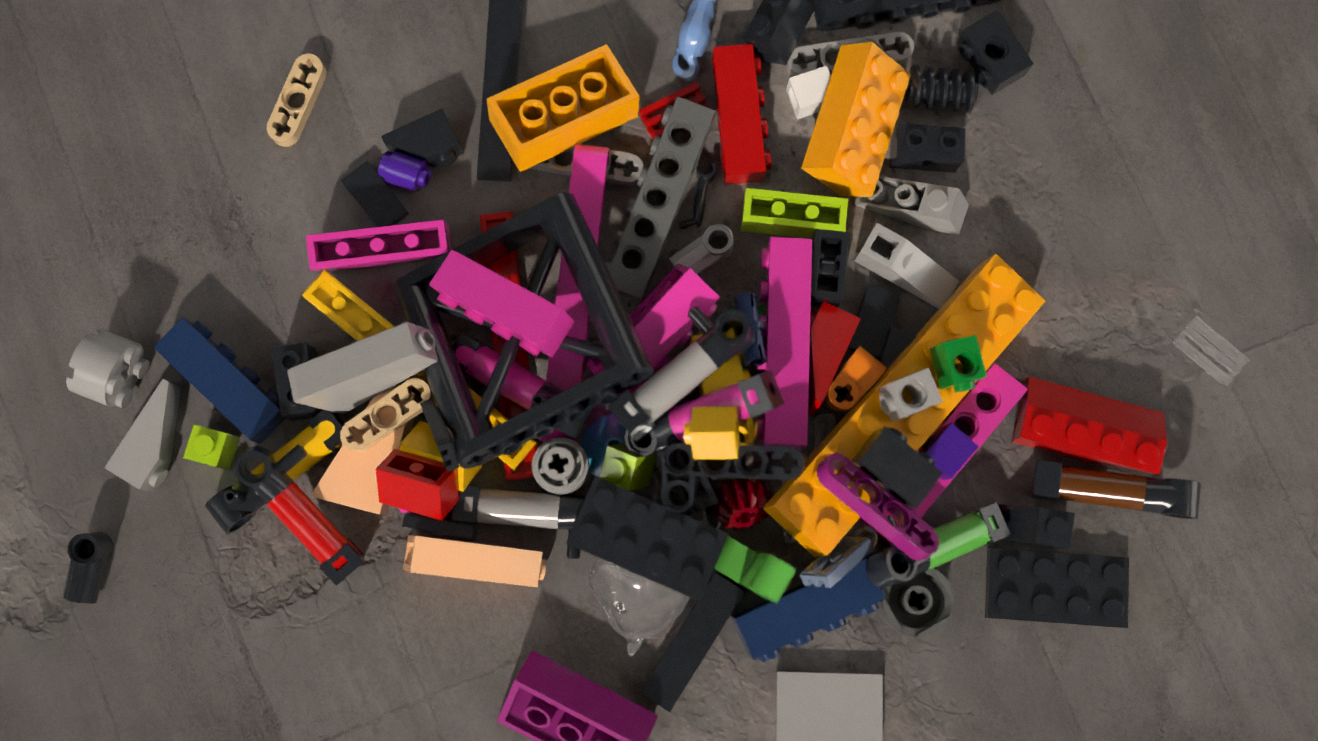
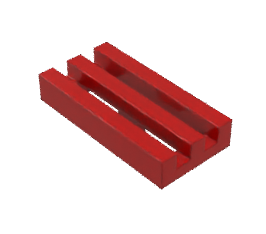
[638,82,711,142]

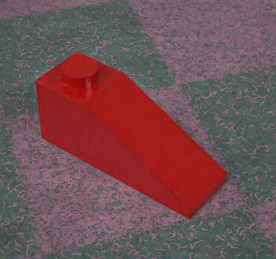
[808,301,861,416]

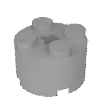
[66,328,150,408]

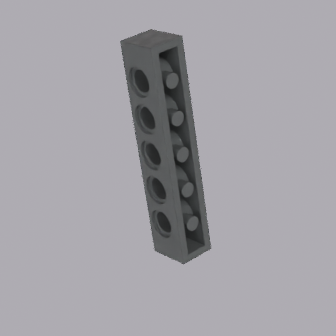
[605,96,715,303]

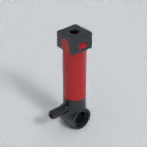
[235,445,365,586]

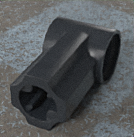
[62,532,114,604]

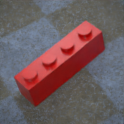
[712,44,771,185]

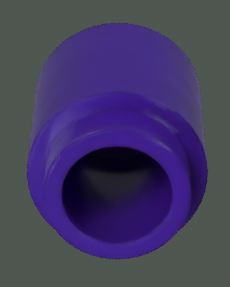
[378,150,431,192]

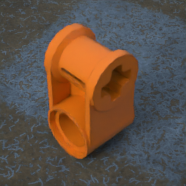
[825,346,887,412]

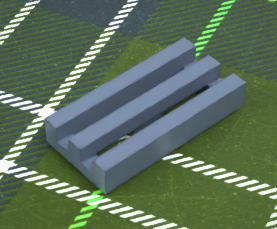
[800,536,874,588]

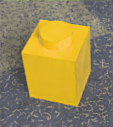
[684,406,740,459]

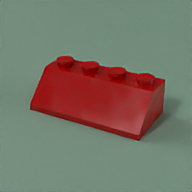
[1011,377,1167,477]

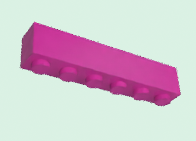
[755,237,812,450]

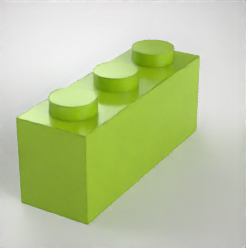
[740,188,848,239]

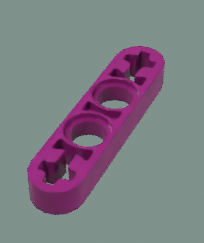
[816,453,940,561]

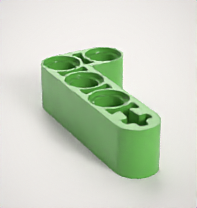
[714,536,796,603]

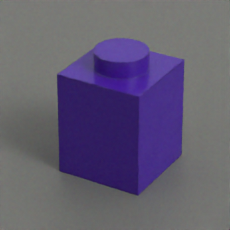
[921,423,979,480]

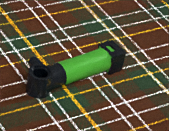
[866,502,1011,588]

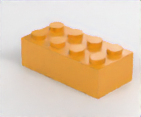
[801,42,911,197]
[487,44,640,172]

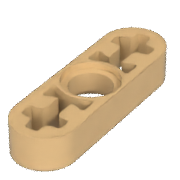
[267,54,327,147]
[340,378,434,452]

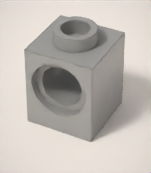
[878,368,943,422]

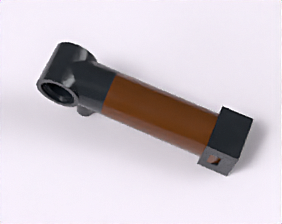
[1032,460,1201,519]

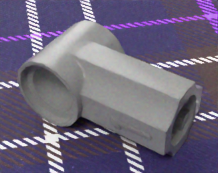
[669,224,734,275]

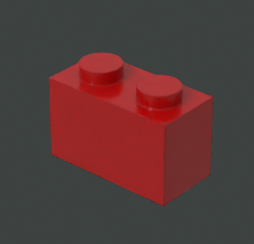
[376,449,459,521]

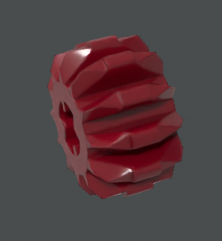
[712,478,771,530]

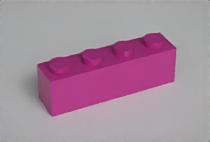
[306,220,452,273]
[429,250,575,358]

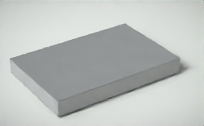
[775,671,883,741]

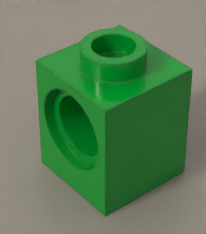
[930,335,987,393]

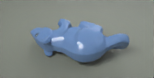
[672,0,716,81]

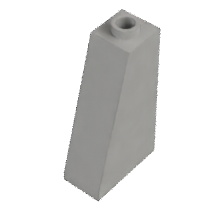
[287,322,438,414]

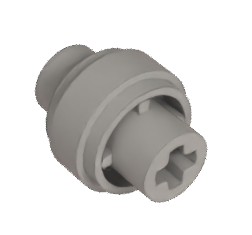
[532,437,589,495]

